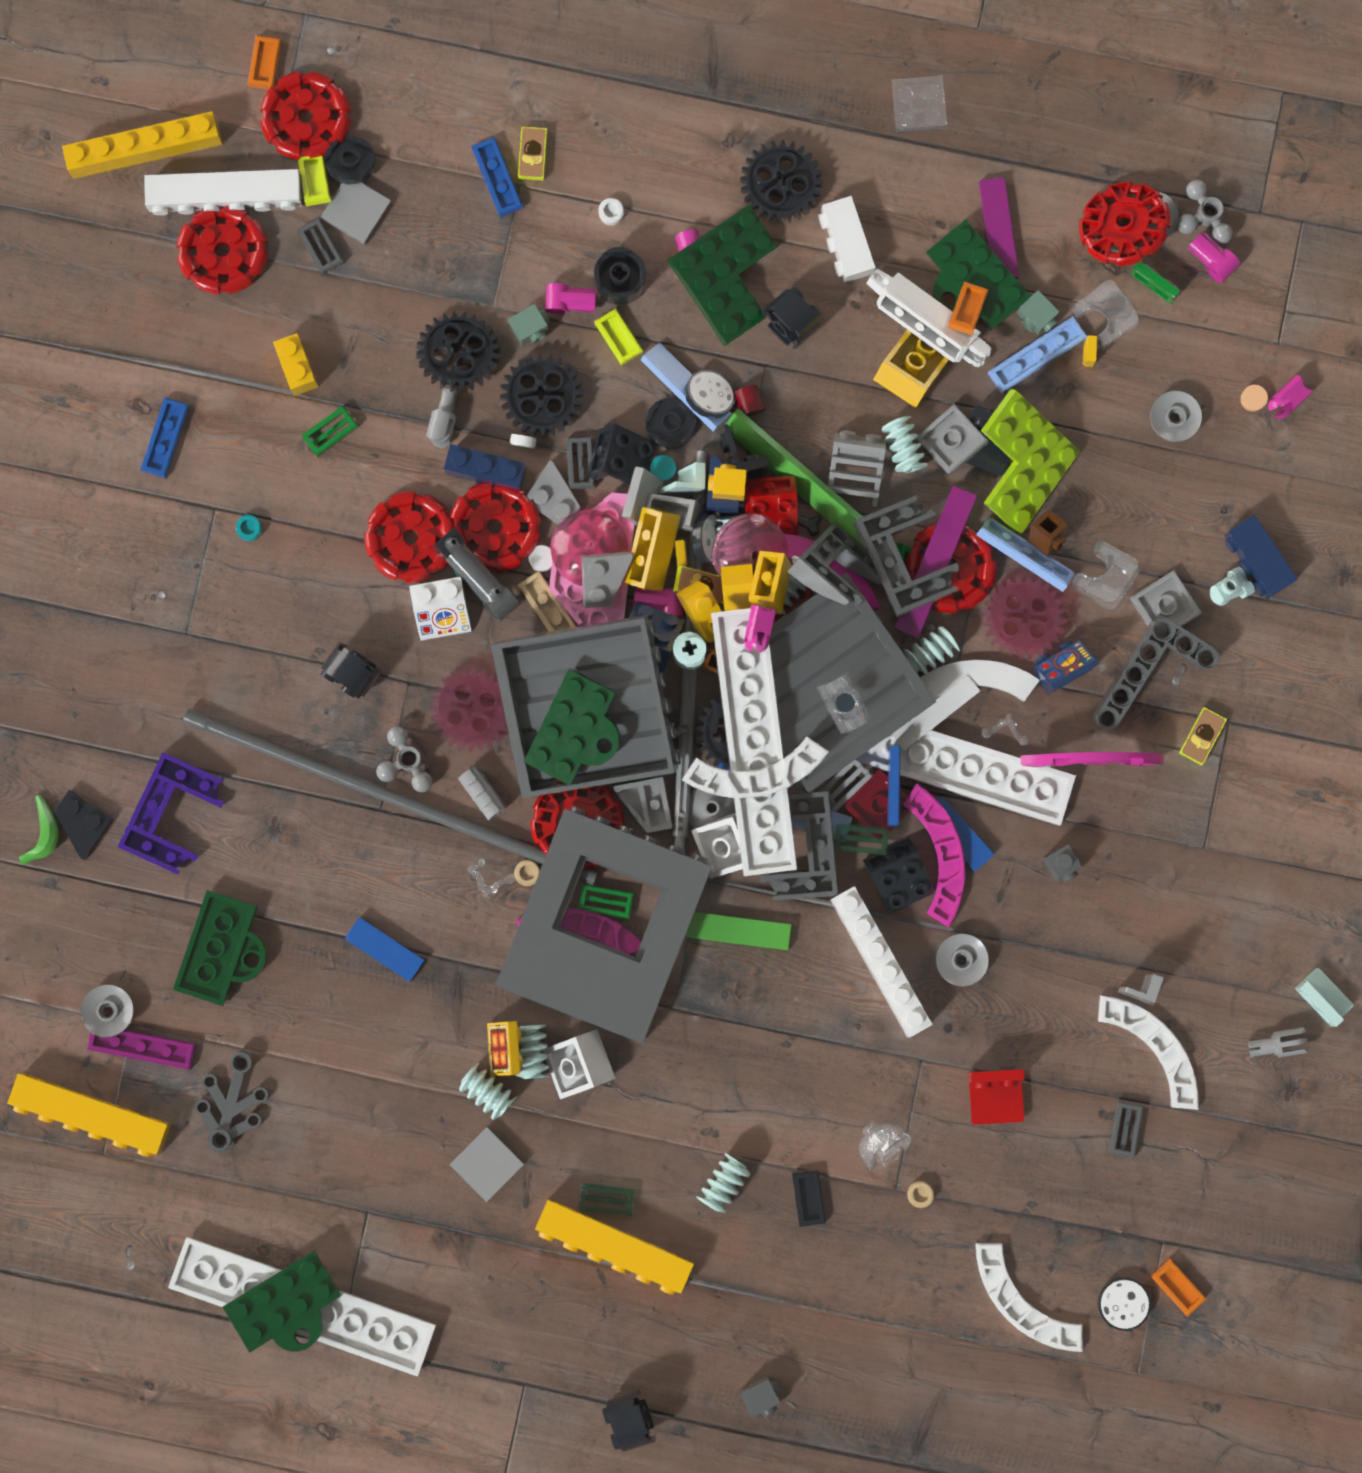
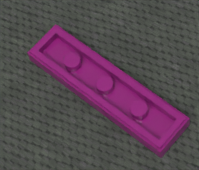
[978,177,1019,279]
[87,1030,196,1070]

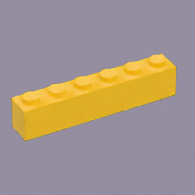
[62,111,223,179]
[7,1073,171,1158]
[535,1199,694,1295]

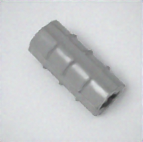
[458,765,507,821]

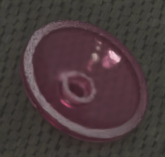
[551,510,628,587]
[712,513,788,580]

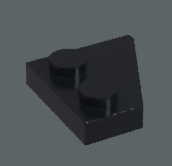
[54,790,113,861]

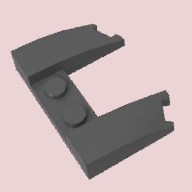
[853,496,959,619]
[788,522,882,606]
[760,790,840,901]

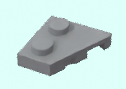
[526,461,581,530]
[581,552,633,608]
[613,777,673,834]

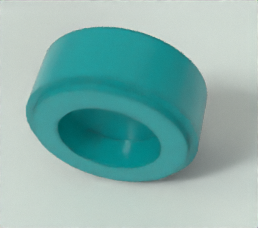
[650,455,676,482]
[235,515,263,542]

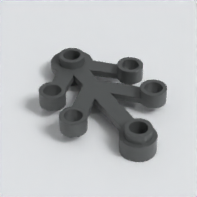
[195,1052,269,1153]

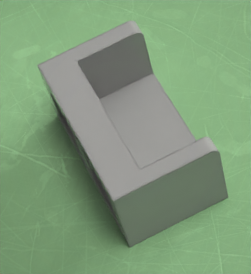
[645,493,706,531]

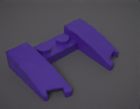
[117,752,223,874]

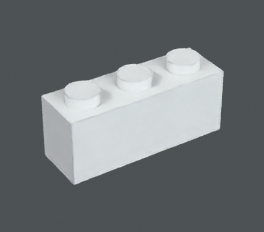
[818,196,875,283]

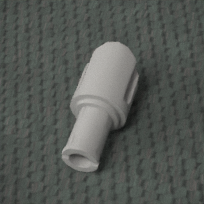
[426,388,458,448]
[1248,1027,1309,1058]

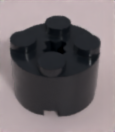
[594,247,646,305]
[762,287,821,349]
[321,641,382,699]
[602,1390,656,1452]

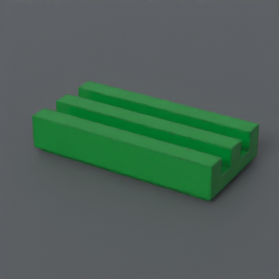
[1130,262,1180,304]
[301,406,359,458]
[578,884,634,919]

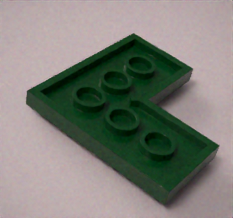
[667,204,778,346]

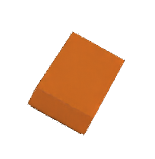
[248,35,282,90]
[948,282,989,336]
[1150,1258,1207,1317]

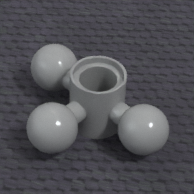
[1177,180,1233,244]
[376,726,432,792]

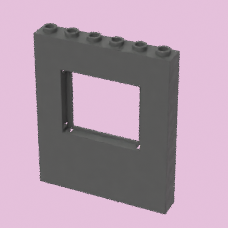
[495,806,712,1044]

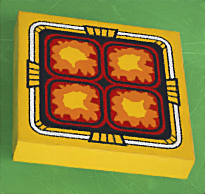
[487,1021,523,1076]

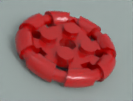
[260,71,351,160]
[1079,181,1171,266]
[176,205,269,295]
[450,482,541,573]
[364,491,454,583]
[904,523,997,613]
[530,781,624,868]

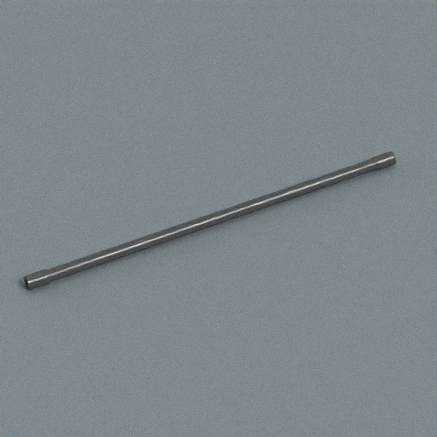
[183,709,599,885]

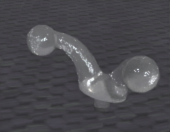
[982,713,1029,745]
[468,864,515,898]

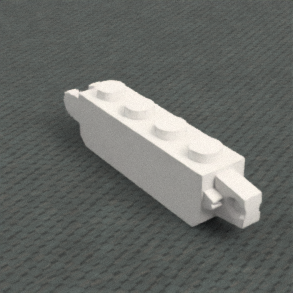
[867,269,992,368]

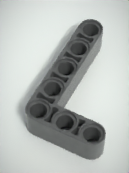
[1092,618,1219,730]

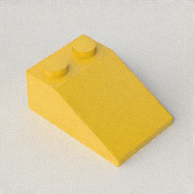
[873,329,949,408]

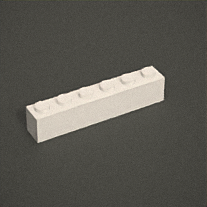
[144,169,302,215]
[830,886,933,1038]

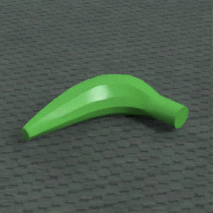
[19,795,59,865]

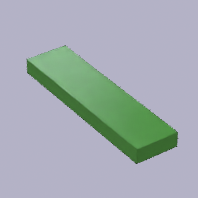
[685,912,791,951]

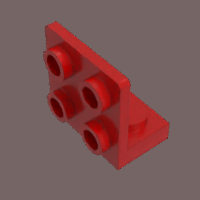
[744,476,798,538]
[968,1069,1025,1125]

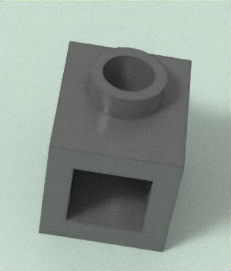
[1043,844,1082,882]
[739,1376,782,1418]

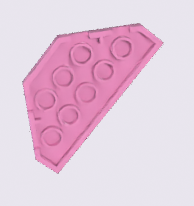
[549,493,635,627]

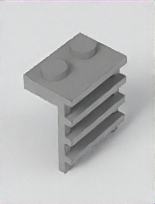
[828,430,886,507]

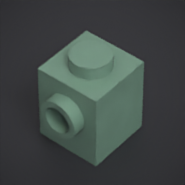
[1017,290,1059,335]
[508,304,550,347]

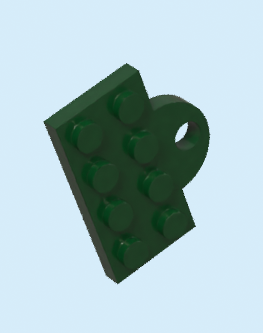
[926,219,1031,331]
[524,668,620,785]
[173,890,267,1006]
[223,1250,342,1353]

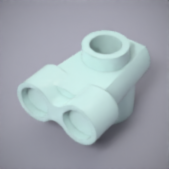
[1210,567,1255,606]

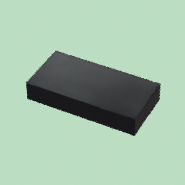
[792,1170,826,1227]

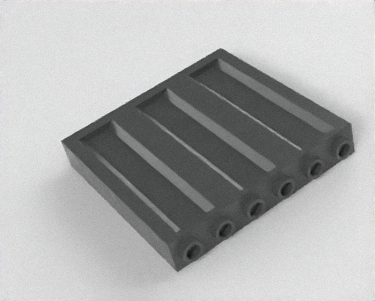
[716,573,936,793]
[491,615,681,798]

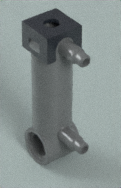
[432,528,519,622]

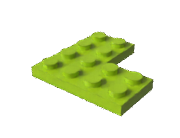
[981,389,1080,534]

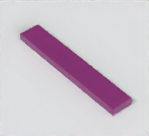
[894,486,977,639]

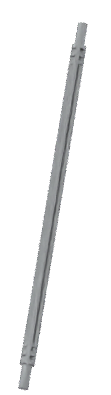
[672,451,708,855]

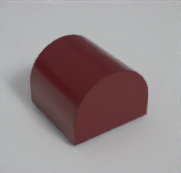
[734,385,766,416]

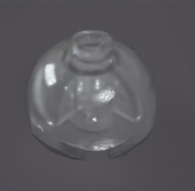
[858,1121,911,1172]

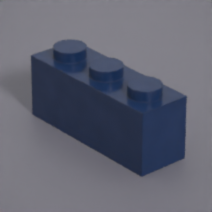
[444,444,527,491]
[1224,515,1298,599]

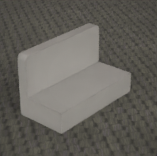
[1118,974,1163,1003]

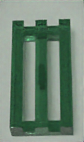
[835,823,889,855]
[579,1183,634,1216]

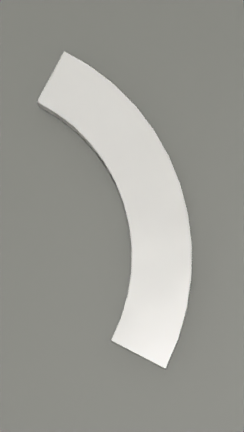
[920,660,1040,702]
[682,736,829,798]
[1098,995,1198,1110]
[975,1243,1083,1352]

